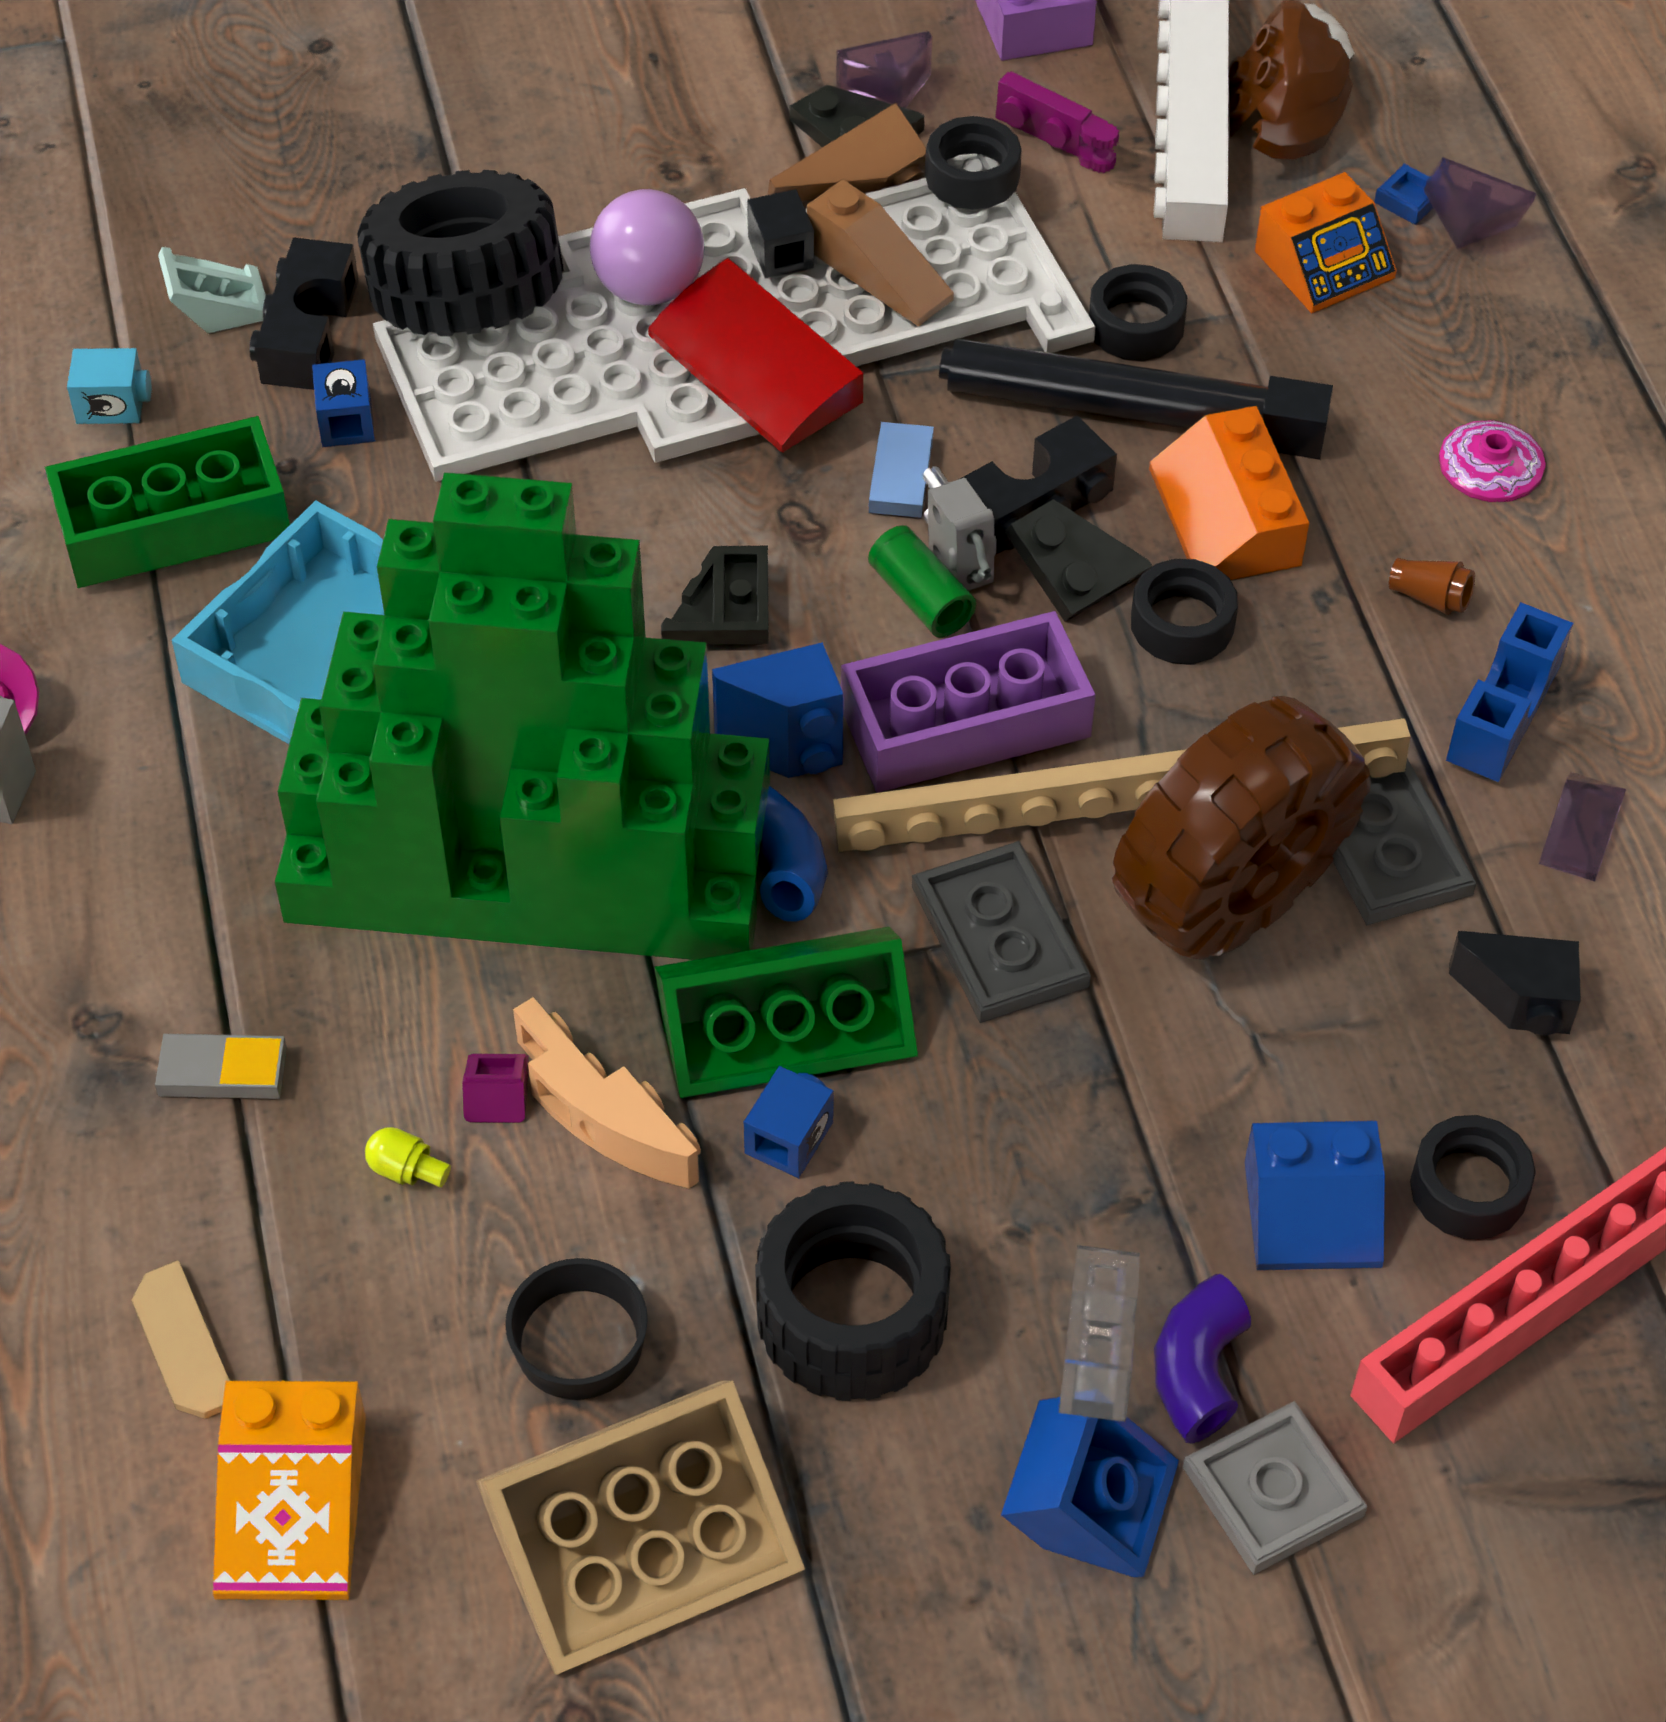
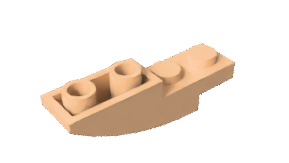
[513,997,701,1189]

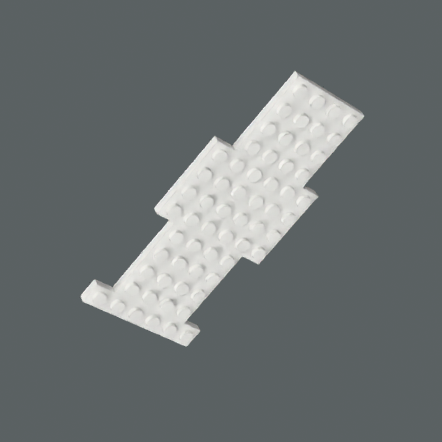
[373,154,1095,482]

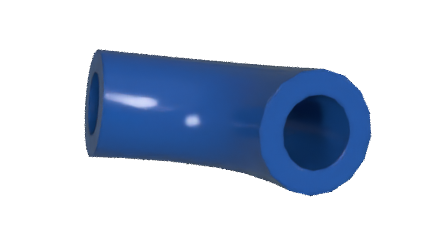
[760,786,828,922]

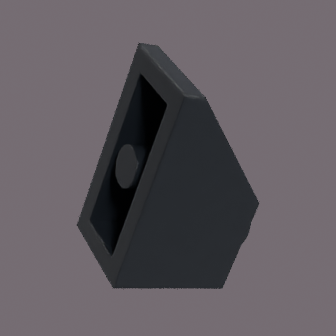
[1449,931,1581,1035]

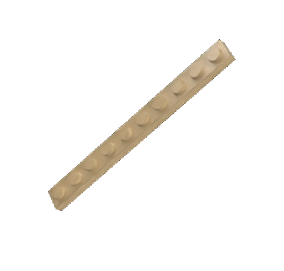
[833,718,1411,852]

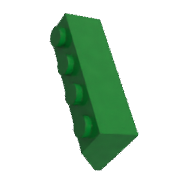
[655,926,918,1098]

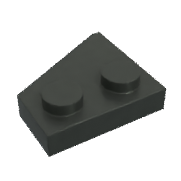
[790,85,925,147]
[1005,499,1152,622]
[661,545,769,645]

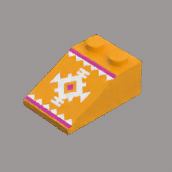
[213,1381,366,1600]

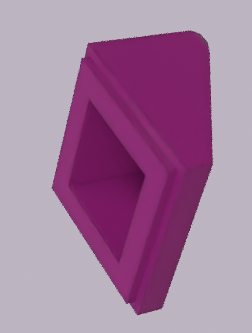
[462,1054,529,1123]

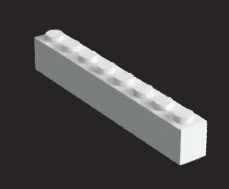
[1154,0,1229,242]

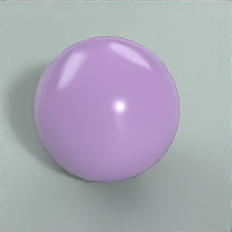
[590,189,704,305]

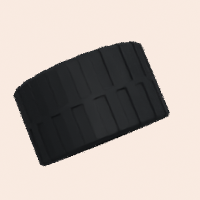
[755,1181,951,1401]

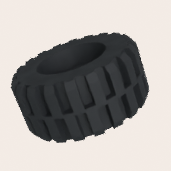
[357,170,564,336]

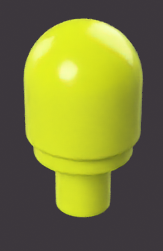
[365,1127,451,1188]

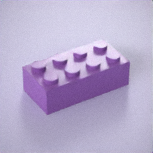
[841,611,1095,793]

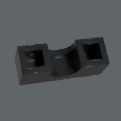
[249,237,359,390]
[960,416,1117,555]

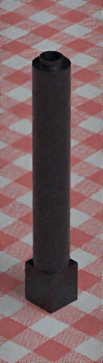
[939,338,1333,460]

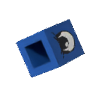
[312,359,375,447]
[744,1066,834,1178]

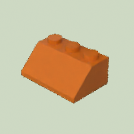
[1149,406,1309,580]

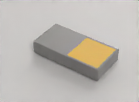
[155,1034,287,1099]

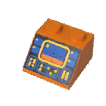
[1255,172,1397,314]

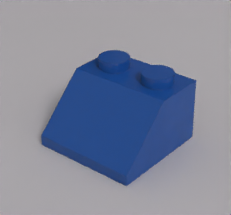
[712,642,844,778]
[1244,1121,1385,1270]
[1001,1391,1179,1577]

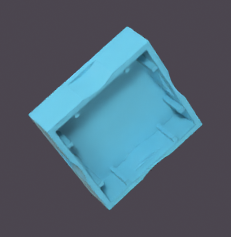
[171,500,384,744]

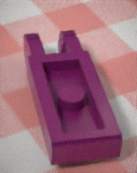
[995,71,1119,173]

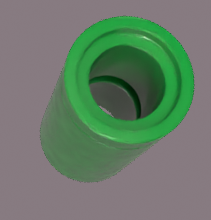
[868,525,976,638]

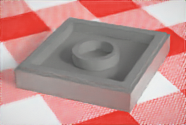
[1182,1401,1368,1575]

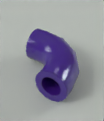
[1154,1274,1251,1444]

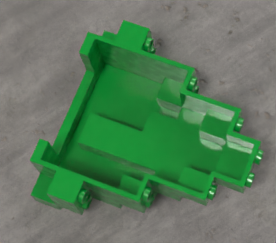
[275,472,770,960]

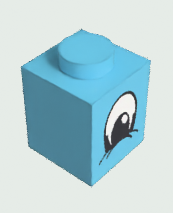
[67,348,152,424]

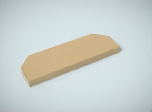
[132,1260,230,1419]

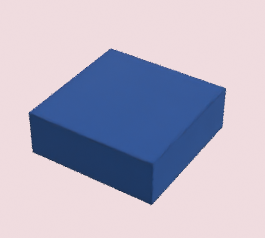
[1374,164,1446,225]

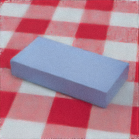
[869,422,934,518]

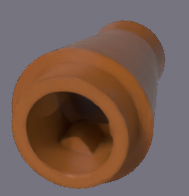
[1389,558,1475,615]

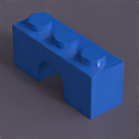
[1446,602,1573,782]

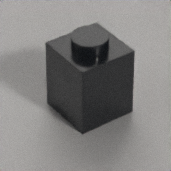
[747,189,814,278]

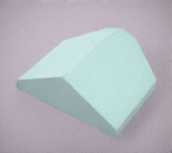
[158,247,266,334]

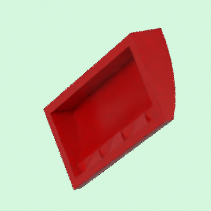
[648,258,864,453]

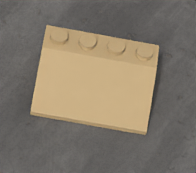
[476,1380,805,1675]

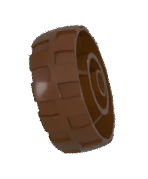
[1112,696,1371,960]

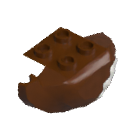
[1228,0,1355,159]

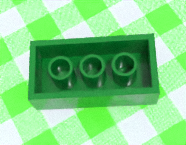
[45,416,290,588]

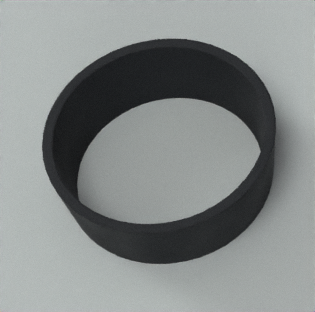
[505,1258,648,1400]

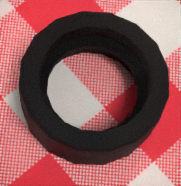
[925,116,1022,210]
[1089,264,1187,361]
[1131,558,1238,664]
[1410,1115,1536,1240]

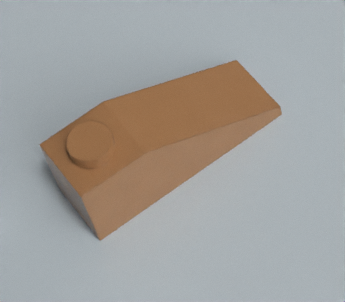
[767,103,926,201]
[807,179,954,327]

